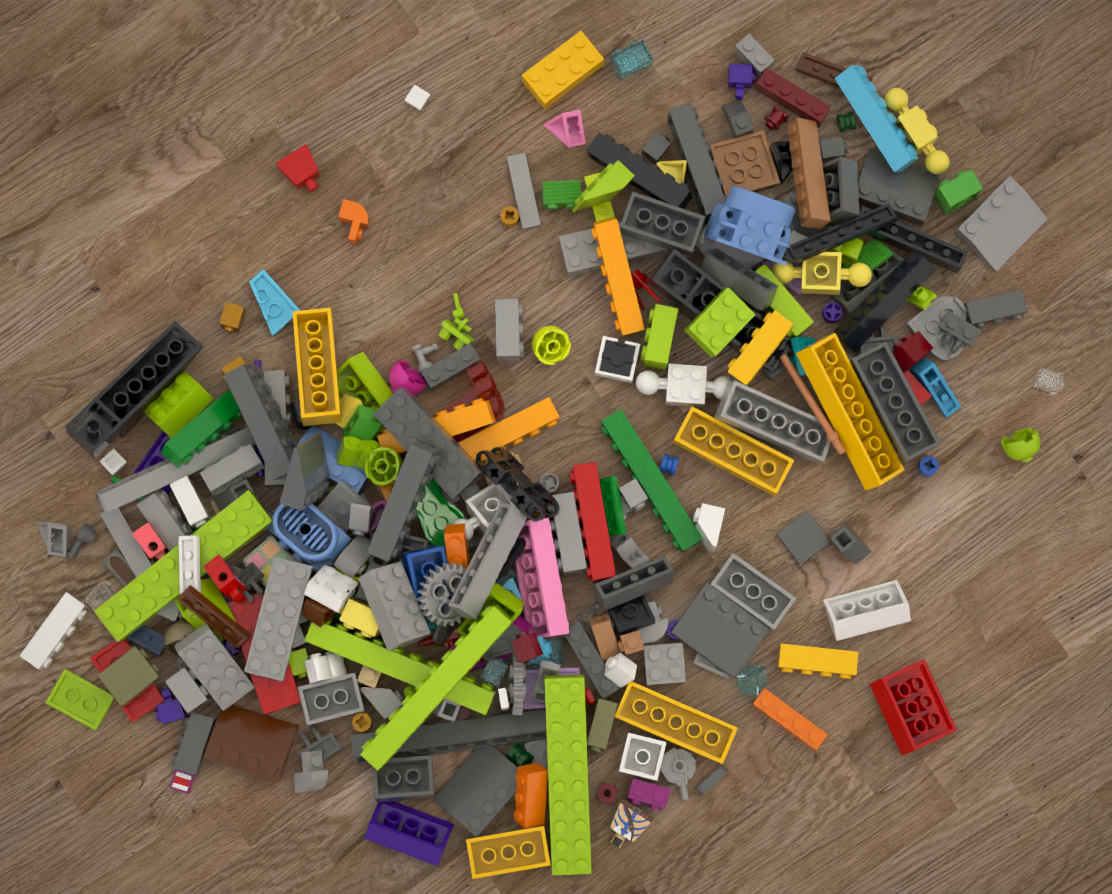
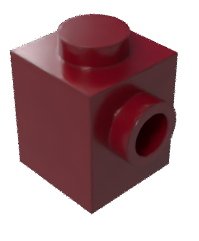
[511,631,544,663]

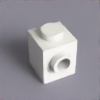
[604,653,637,688]

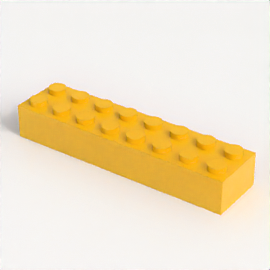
[796,333,905,491]

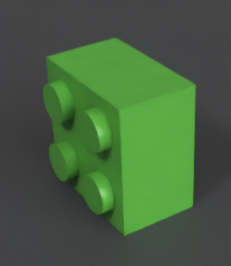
[933,169,983,216]

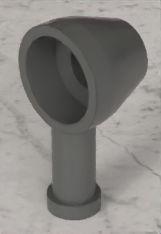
[67,523,97,558]

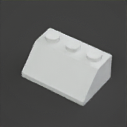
[692,503,725,553]

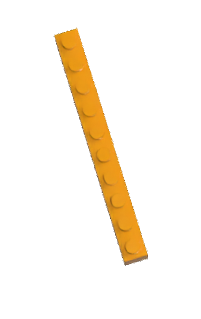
[378,397,560,502]

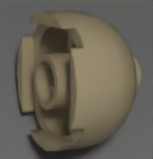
[164,620,196,655]

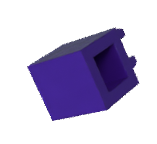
[728,64,755,100]
[155,688,187,724]

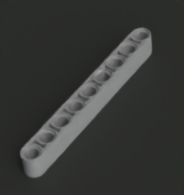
[96,424,256,512]

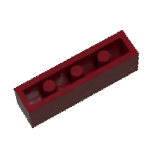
[755,68,831,128]

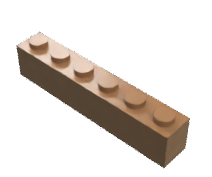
[787,118,830,230]

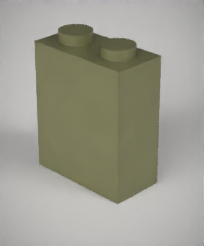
[97,646,161,707]
[587,699,618,753]

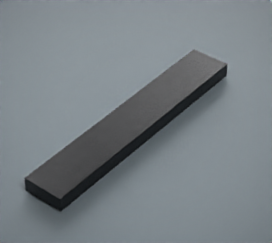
[786,203,898,264]

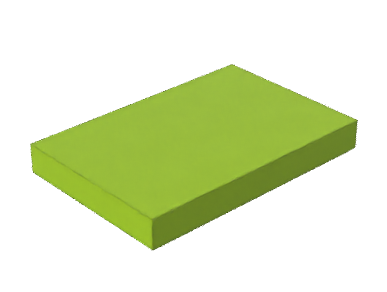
[45,669,115,731]

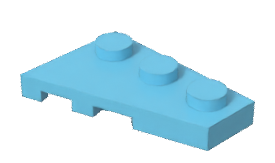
[249,269,301,337]

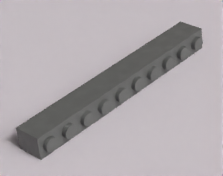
[351,709,547,765]

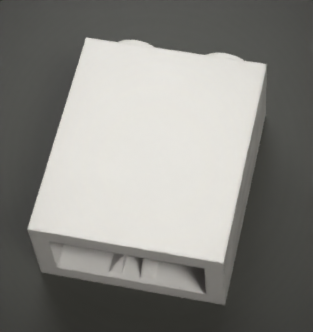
[169,476,212,530]

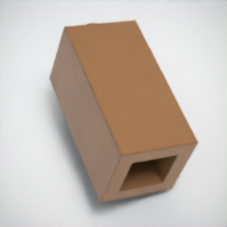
[589,614,620,660]
[617,630,645,657]

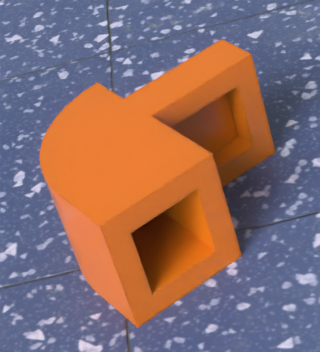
[338,199,370,245]

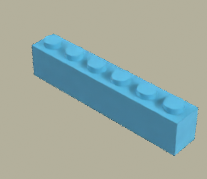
[835,65,919,172]

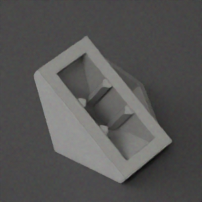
[35,522,73,557]

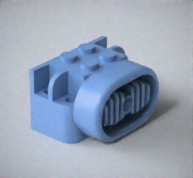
[704,186,795,266]
[267,503,353,572]

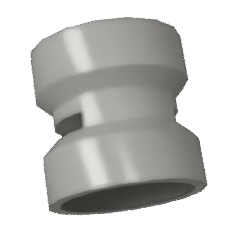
[540,473,559,495]

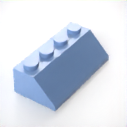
[297,425,369,495]

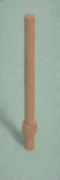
[780,354,846,455]

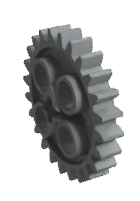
[417,562,467,627]
[508,651,527,715]

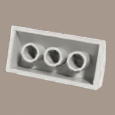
[823,580,911,641]

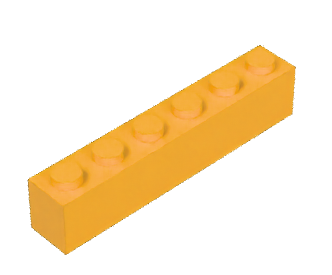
[591,217,645,335]
[377,398,496,453]

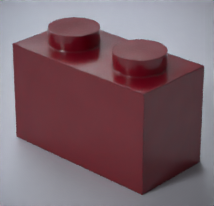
[892,331,933,372]

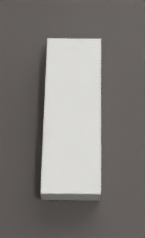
[179,535,201,594]
[498,688,510,711]

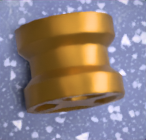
[500,206,519,228]
[352,713,372,732]

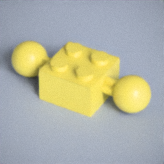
[884,88,950,174]
[771,252,872,295]
[334,597,406,647]

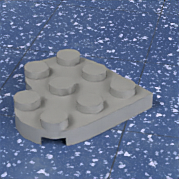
[906,296,967,361]

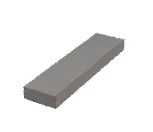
[507,153,541,230]
[100,507,152,577]

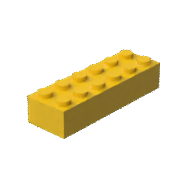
[292,308,342,426]
[673,407,794,497]
[614,681,738,764]

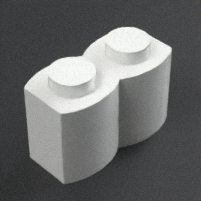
[304,651,347,684]

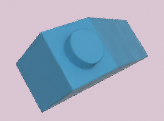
[909,358,961,418]

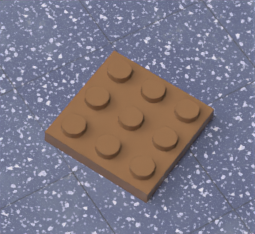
[710,130,780,196]

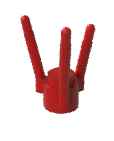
[631,270,667,310]

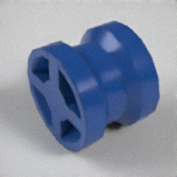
[660,453,679,476]
[918,456,939,477]

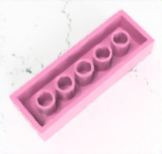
[515,518,569,638]

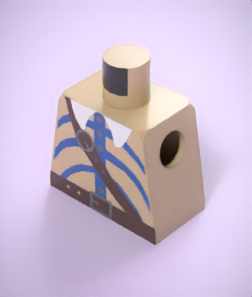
[609,798,654,848]

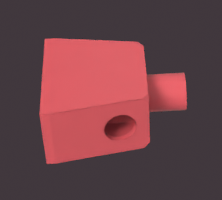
[132,522,167,561]

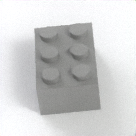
[495,299,524,363]
[298,673,366,726]

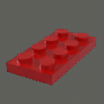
[90,639,165,723]

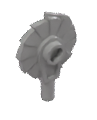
[660,747,696,800]

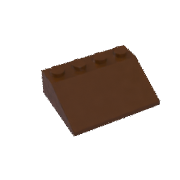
[203,705,298,782]

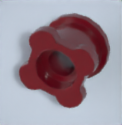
[764,105,789,131]
[596,782,618,805]

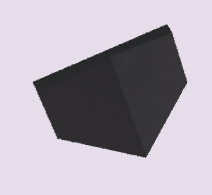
[770,141,793,185]

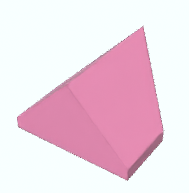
[544,110,586,148]

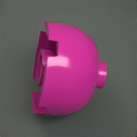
[389,360,426,396]

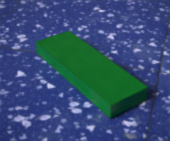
[599,476,626,536]

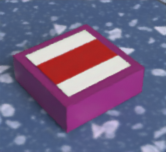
[170,769,195,794]

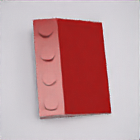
[869,659,957,755]

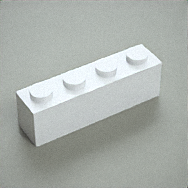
[20,592,88,670]

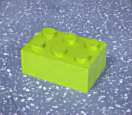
[684,287,756,357]
[641,304,678,371]
[144,371,214,438]
[456,582,524,636]

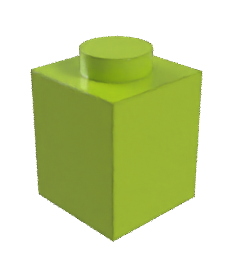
[289,648,310,679]

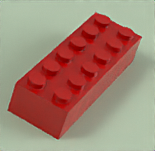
[569,462,616,584]
[227,591,301,715]

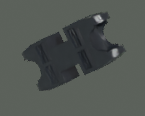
[476,447,559,522]

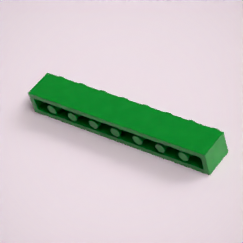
[600,409,703,553]

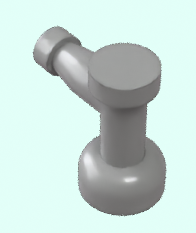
[411,343,438,374]

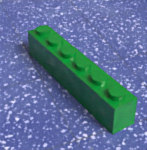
[161,389,243,468]

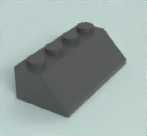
[830,246,904,317]

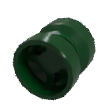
[507,743,534,767]

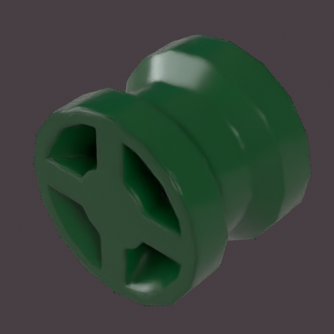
[837,111,856,133]

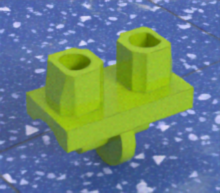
[907,286,937,310]
[439,318,475,350]

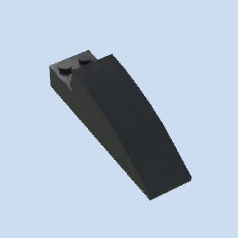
[647,249,792,373]
[65,321,203,459]

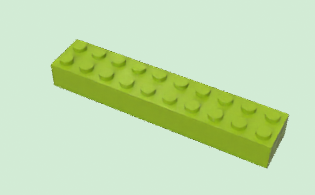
[94,490,273,642]
[360,605,514,771]
[304,619,497,715]
[544,674,592,875]

